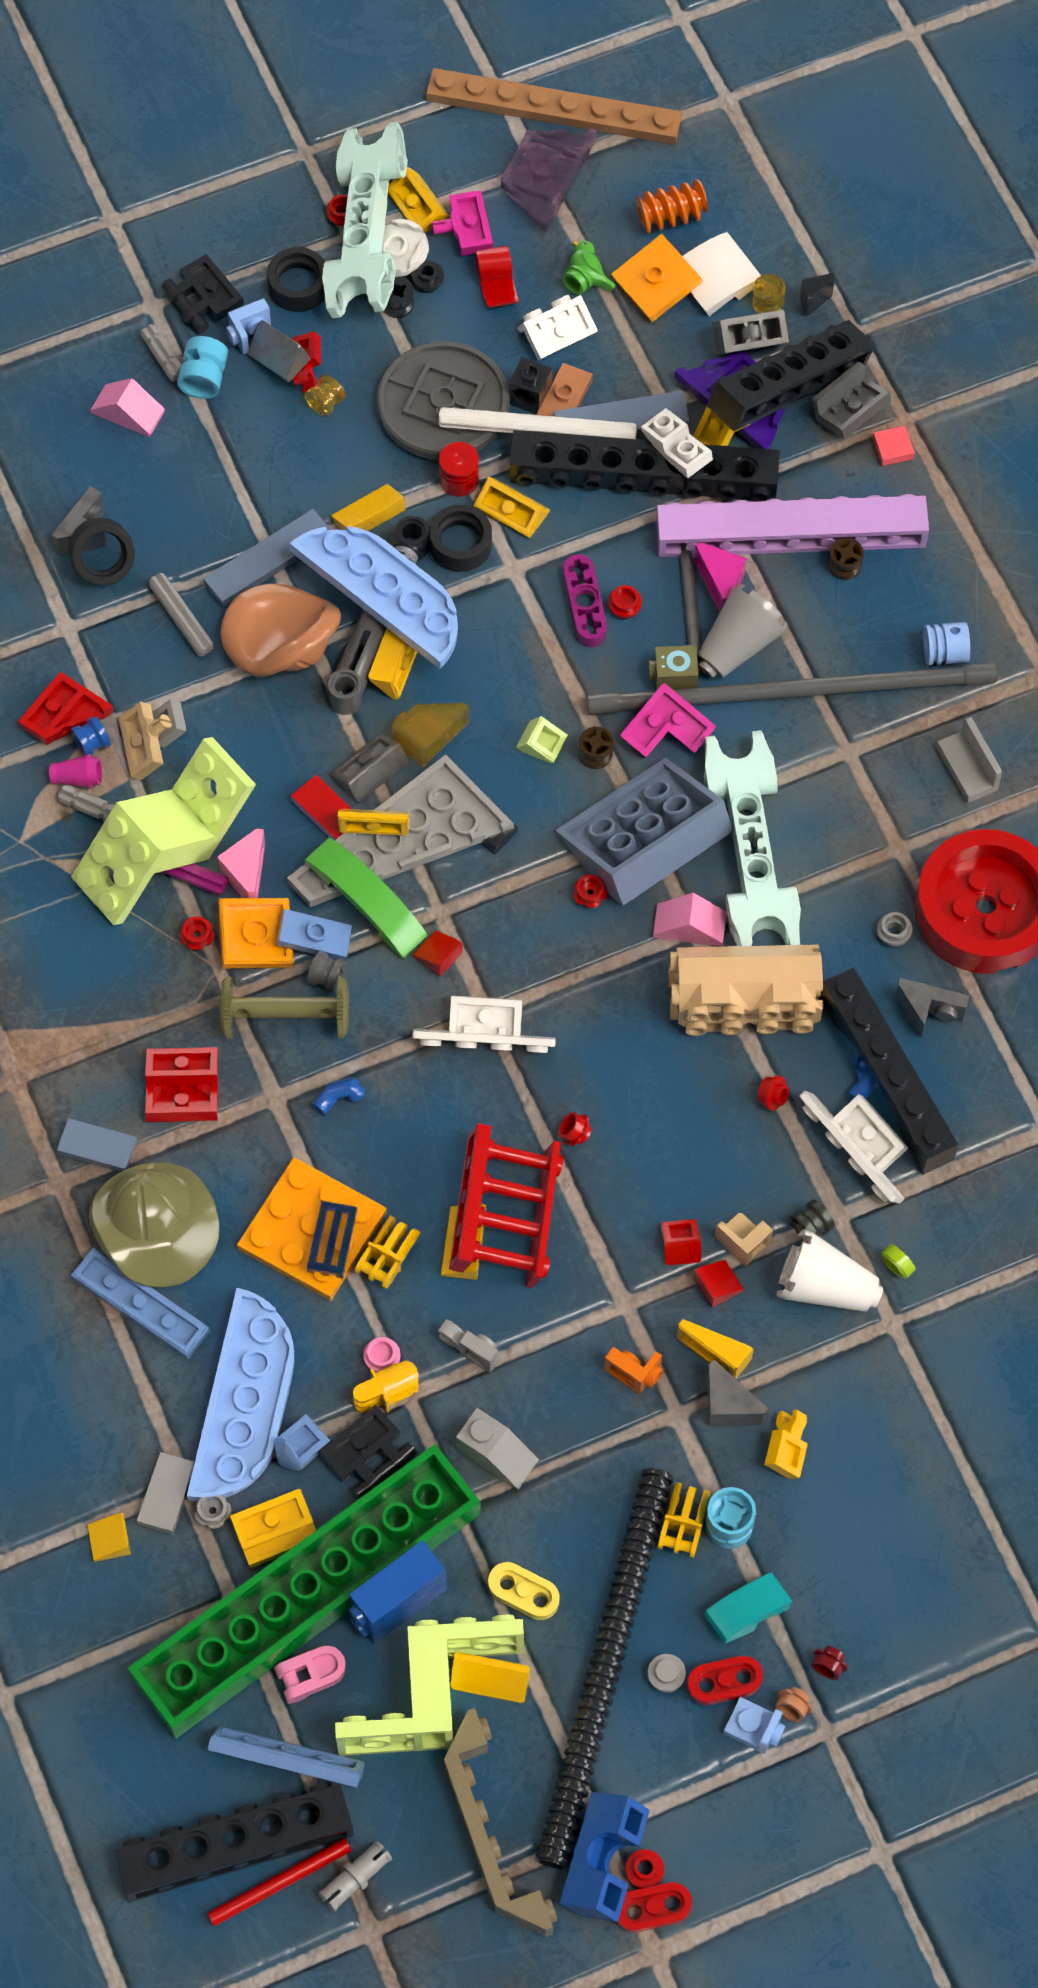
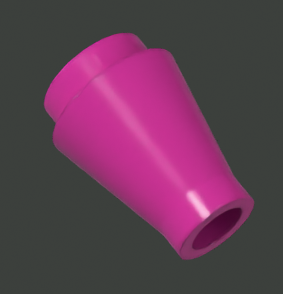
[49,754,103,789]

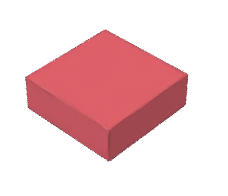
[873,426,915,466]

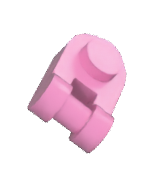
[274,1646,346,1704]

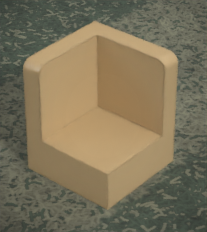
[715,1213,773,1267]

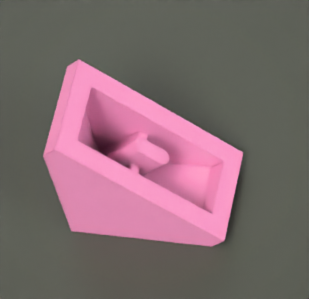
[90,378,165,437]
[217,829,265,898]
[653,893,727,946]

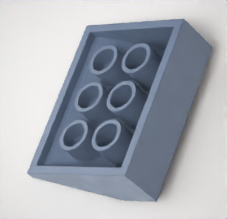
[555,757,734,906]

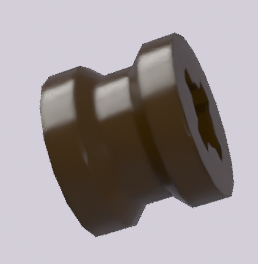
[828,538,864,580]
[579,726,613,769]

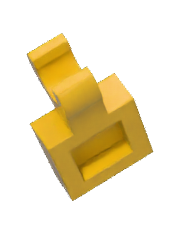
[764,1409,808,1479]

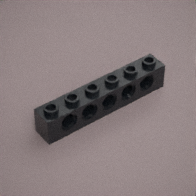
[707,319,876,431]
[115,1782,354,1903]

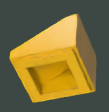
[88,1512,131,1562]

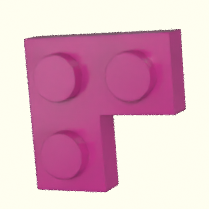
[619,682,717,758]

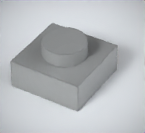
[152,699,187,747]

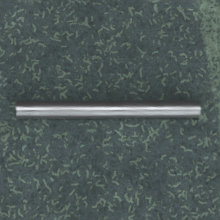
[680,543,702,662]

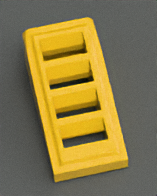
[677,1319,754,1379]

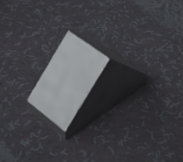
[707,1360,768,1426]

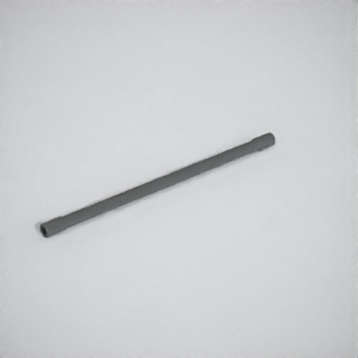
[587,663,997,715]

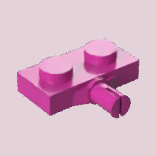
[432,190,493,256]

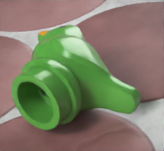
[562,241,616,295]

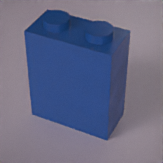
[348,1540,447,1644]

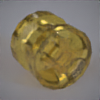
[752,274,786,313]
[304,374,346,417]

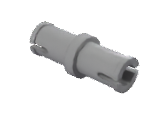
[318,1840,392,1912]

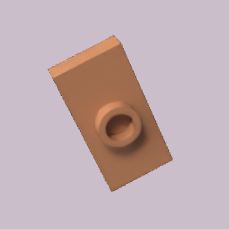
[537,363,593,416]

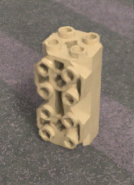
[668,945,823,1036]

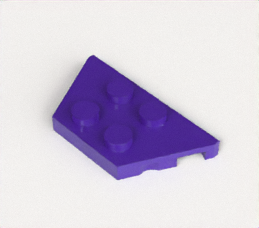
[675,351,786,449]

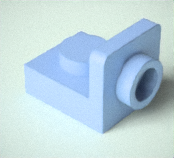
[226,298,271,355]
[723,1697,786,1754]

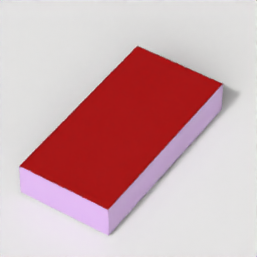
[291,774,352,840]

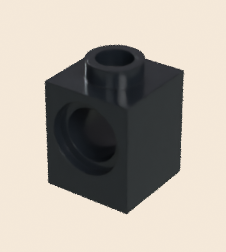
[509,357,552,415]

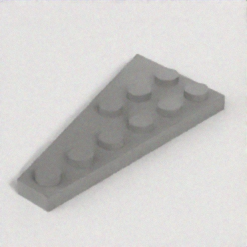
[287,754,514,907]

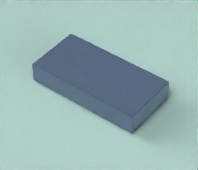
[57,1118,138,1172]

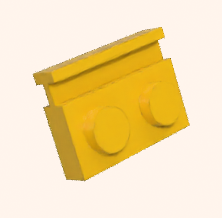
[230,1489,316,1569]

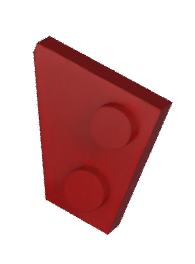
[18,672,114,745]

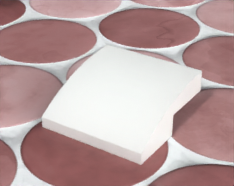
[682,232,764,316]

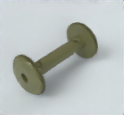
[219,976,350,1039]

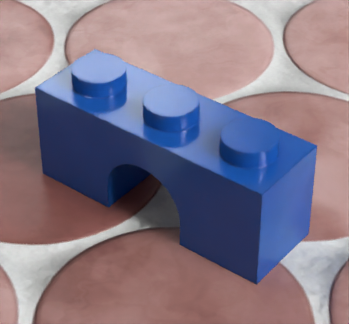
[559,1792,650,1922]

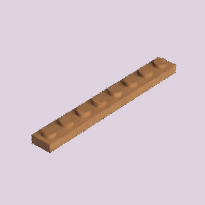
[426,68,682,145]

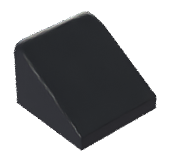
[800,273,835,316]

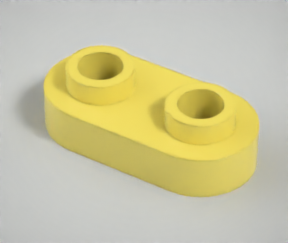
[488,1562,560,1620]

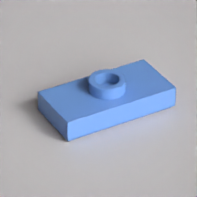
[276,909,352,960]

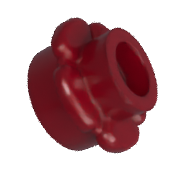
[811,1646,848,1680]

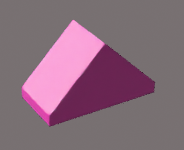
[694,542,746,612]

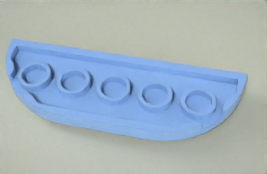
[289,526,458,669]
[187,1288,295,1501]

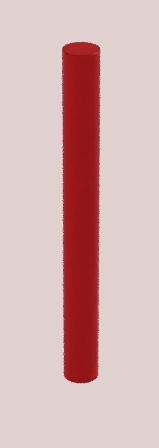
[207,1838,352,1927]

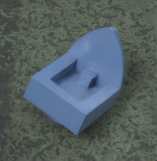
[274,1414,330,1471]

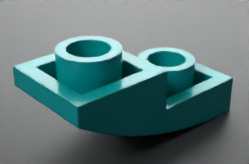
[704,1572,793,1644]

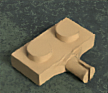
[119,702,172,780]

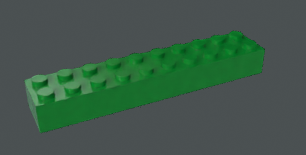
[128,1444,481,1739]

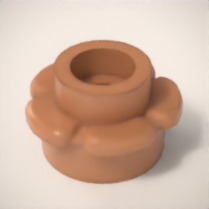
[775,1687,812,1722]

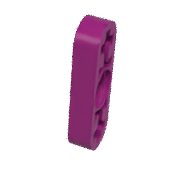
[563,554,607,647]

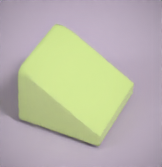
[516,716,568,764]

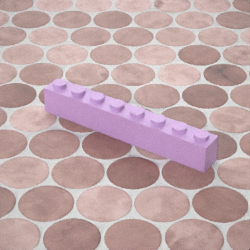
[656,494,929,557]

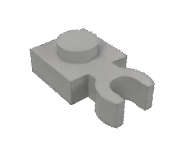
[438,1319,498,1373]

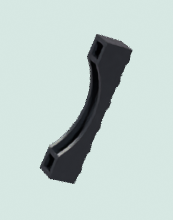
[820,967,958,1175]

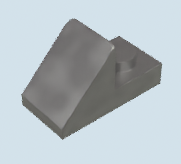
[51,486,107,555]
[895,978,969,1037]

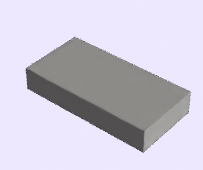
[137,1452,195,1535]

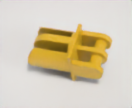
[355,1215,421,1289]
[353,1360,419,1413]
[658,1482,711,1558]

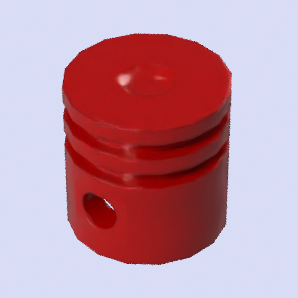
[439,442,479,497]

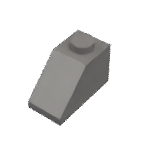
[456,1408,539,1491]

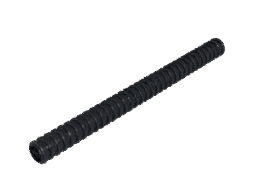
[535,1468,674,1869]

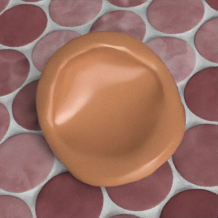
[220,583,341,677]

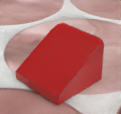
[413,930,463,977]
[660,1219,701,1265]
[694,1260,744,1308]

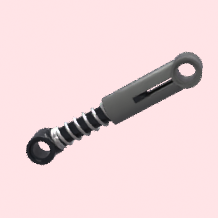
[327,516,429,715]

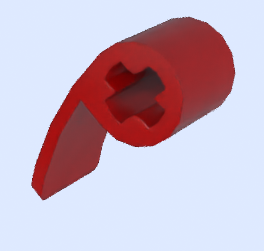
[475,245,519,308]

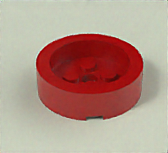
[915,829,1038,974]

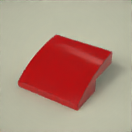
[145,1047,218,1122]

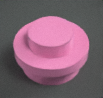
[364,1337,401,1372]

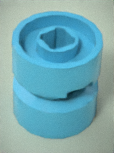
[177,336,228,399]
[705,1487,756,1549]

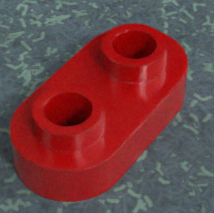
[687,1656,763,1705]
[617,1882,692,1933]

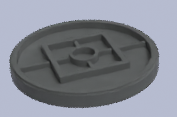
[377,341,510,460]

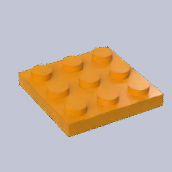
[237,1157,387,1301]

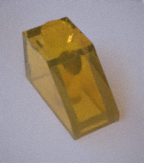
[392,703,470,767]

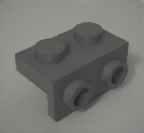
[813,362,891,439]

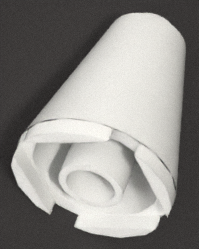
[777,1229,883,1312]

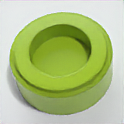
[881,1244,916,1279]

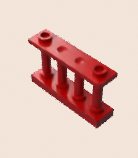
[449,1123,564,1288]

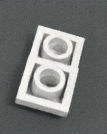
[641,408,713,478]

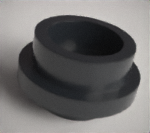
[411,261,444,293]

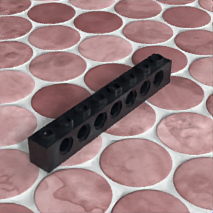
[510,430,780,502]

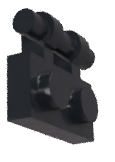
[161,254,244,333]
[319,1405,417,1500]

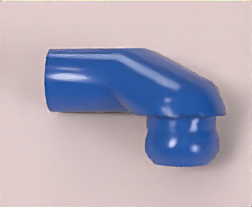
[847,1053,879,1101]
[311,1077,365,1116]

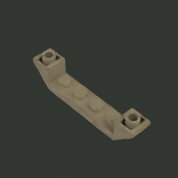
[444,1708,558,1937]

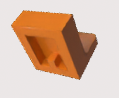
[604,1346,663,1395]

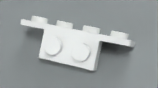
[412,996,556,1053]
[799,1091,908,1204]

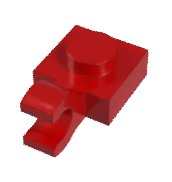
[291,331,321,394]

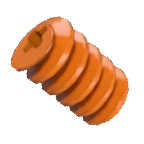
[636,179,708,234]

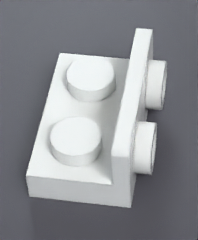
[517,295,598,360]

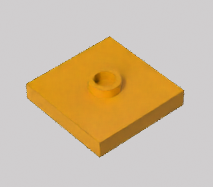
[611,234,703,323]
[218,898,294,969]

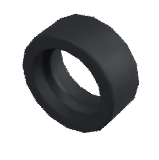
[267,247,325,312]
[429,505,492,572]
[68,518,135,586]

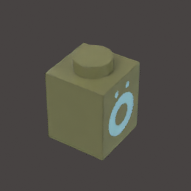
[648,645,698,690]

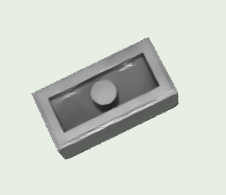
[247,320,311,383]
[330,733,408,802]

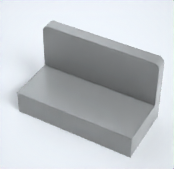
[936,717,1002,803]

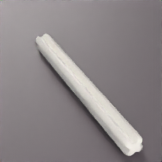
[438,407,637,439]

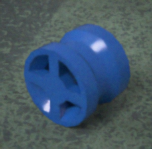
[70,716,111,756]

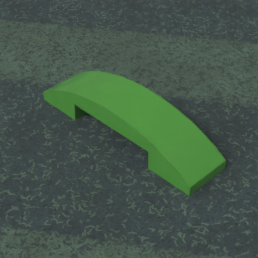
[304,837,428,960]

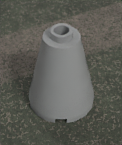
[697,583,788,679]

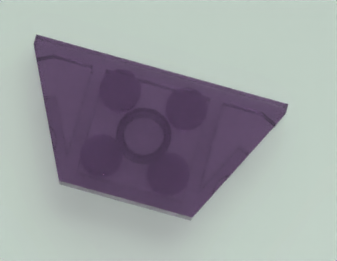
[501,129,598,231]

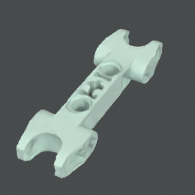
[322,122,408,318]
[704,730,801,946]

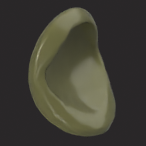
[89,1163,220,1287]

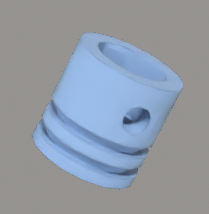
[923,622,970,666]

